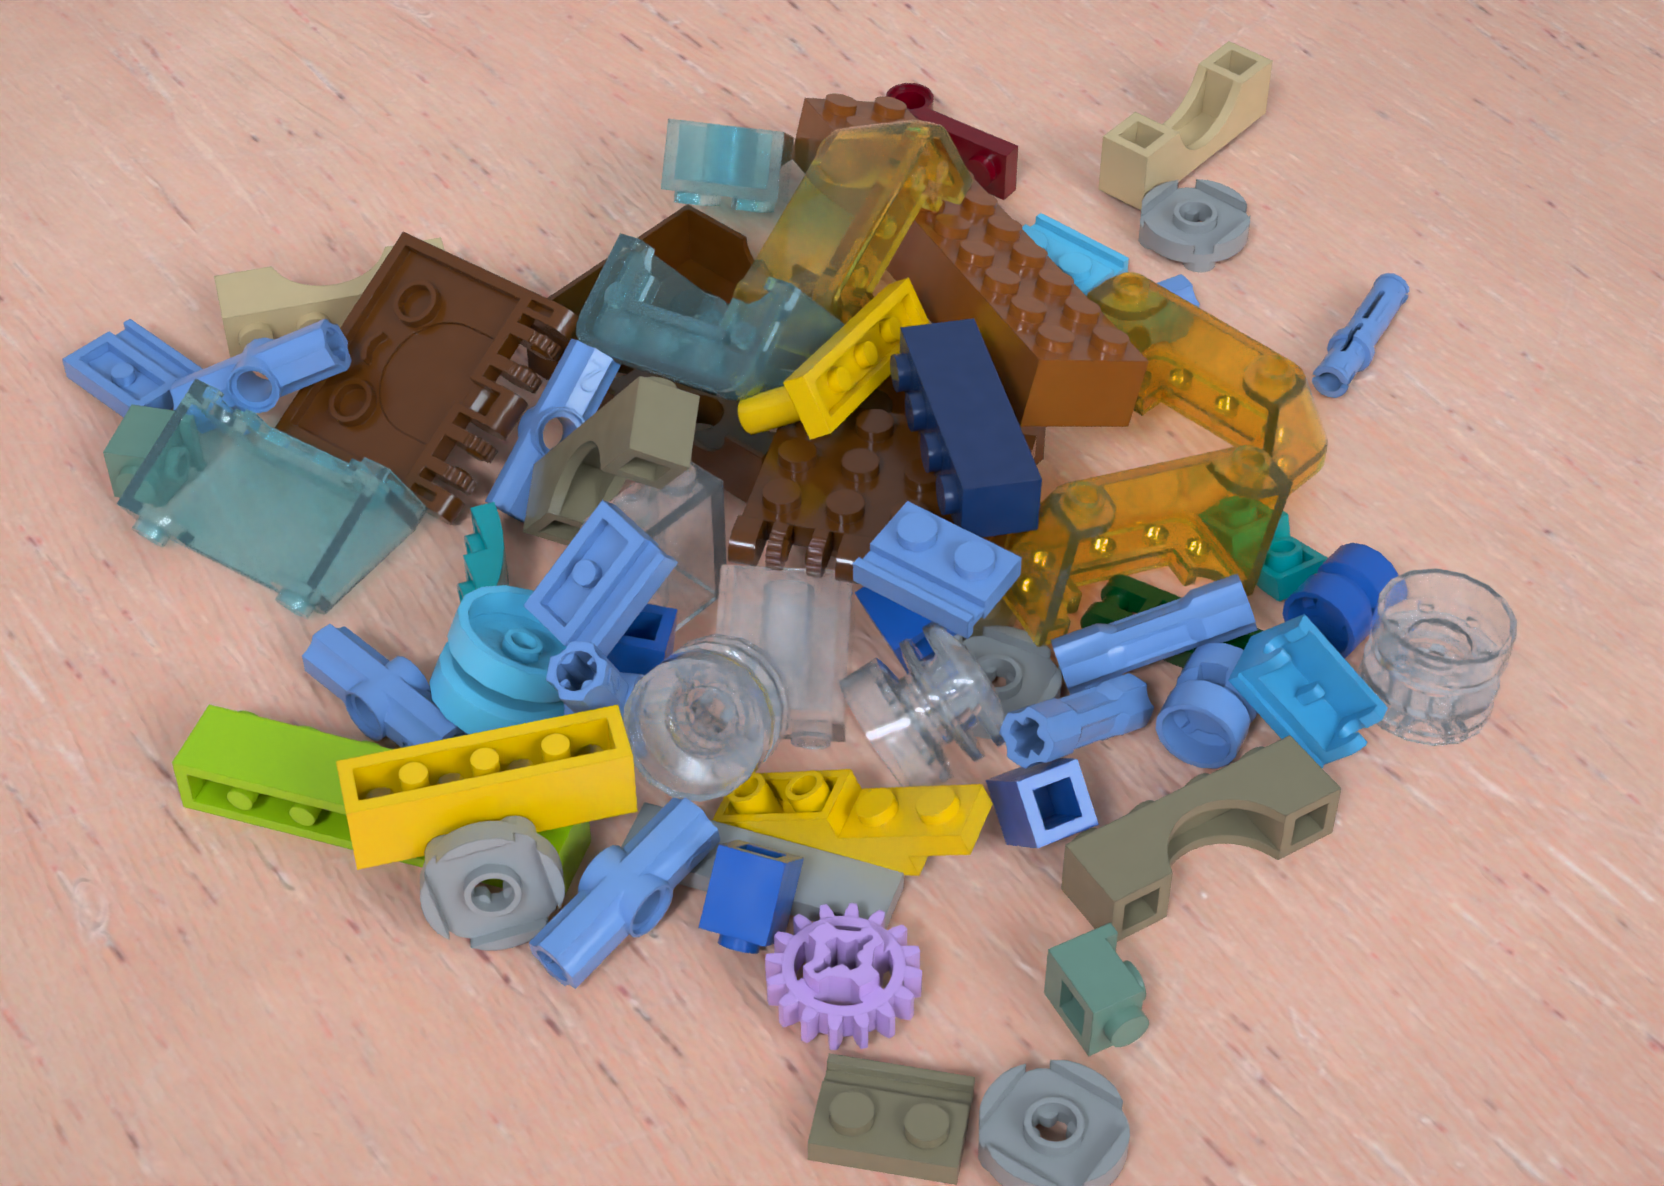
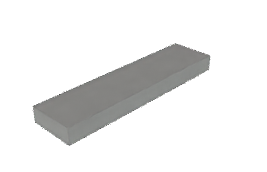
[621,802,904,929]

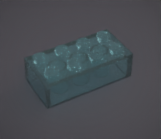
[661,119,795,213]

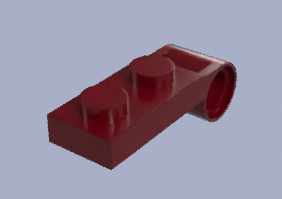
[886,83,1018,200]

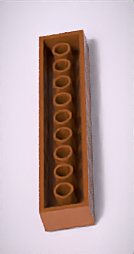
[791,93,1149,427]

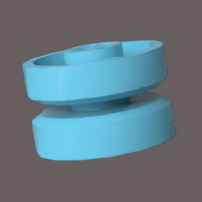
[429,585,567,734]

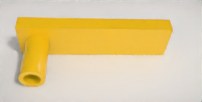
[738,277,930,439]

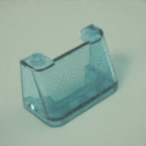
[576,233,845,401]
[117,379,427,619]

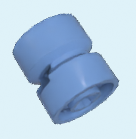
[1155,643,1258,769]

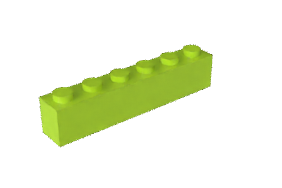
[172,704,591,895]

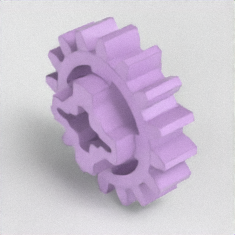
[765,903,922,1050]

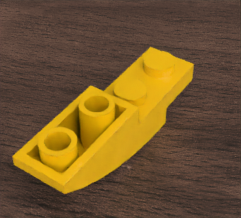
[712,769,993,876]

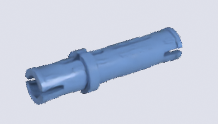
[1312,273,1409,398]

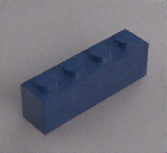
[890,318,1042,538]

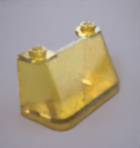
[733,120,973,356]
[1087,272,1328,506]
[1002,445,1293,647]

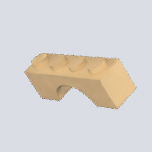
[1098,41,1273,210]
[214,237,445,358]

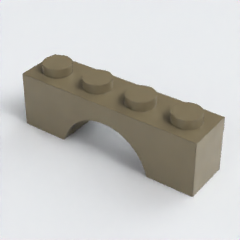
[523,376,700,546]
[1061,735,1341,942]

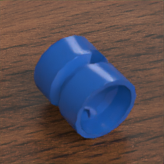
[1282,543,1403,659]

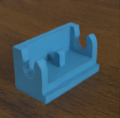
[1228,614,1388,768]

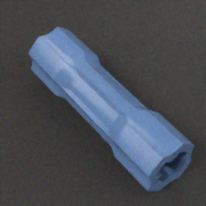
[1051,574,1258,695]
[999,673,1154,769]

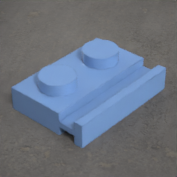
[62,319,203,418]
[523,500,678,657]
[853,501,1022,639]

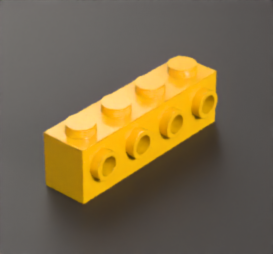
[336,705,638,870]

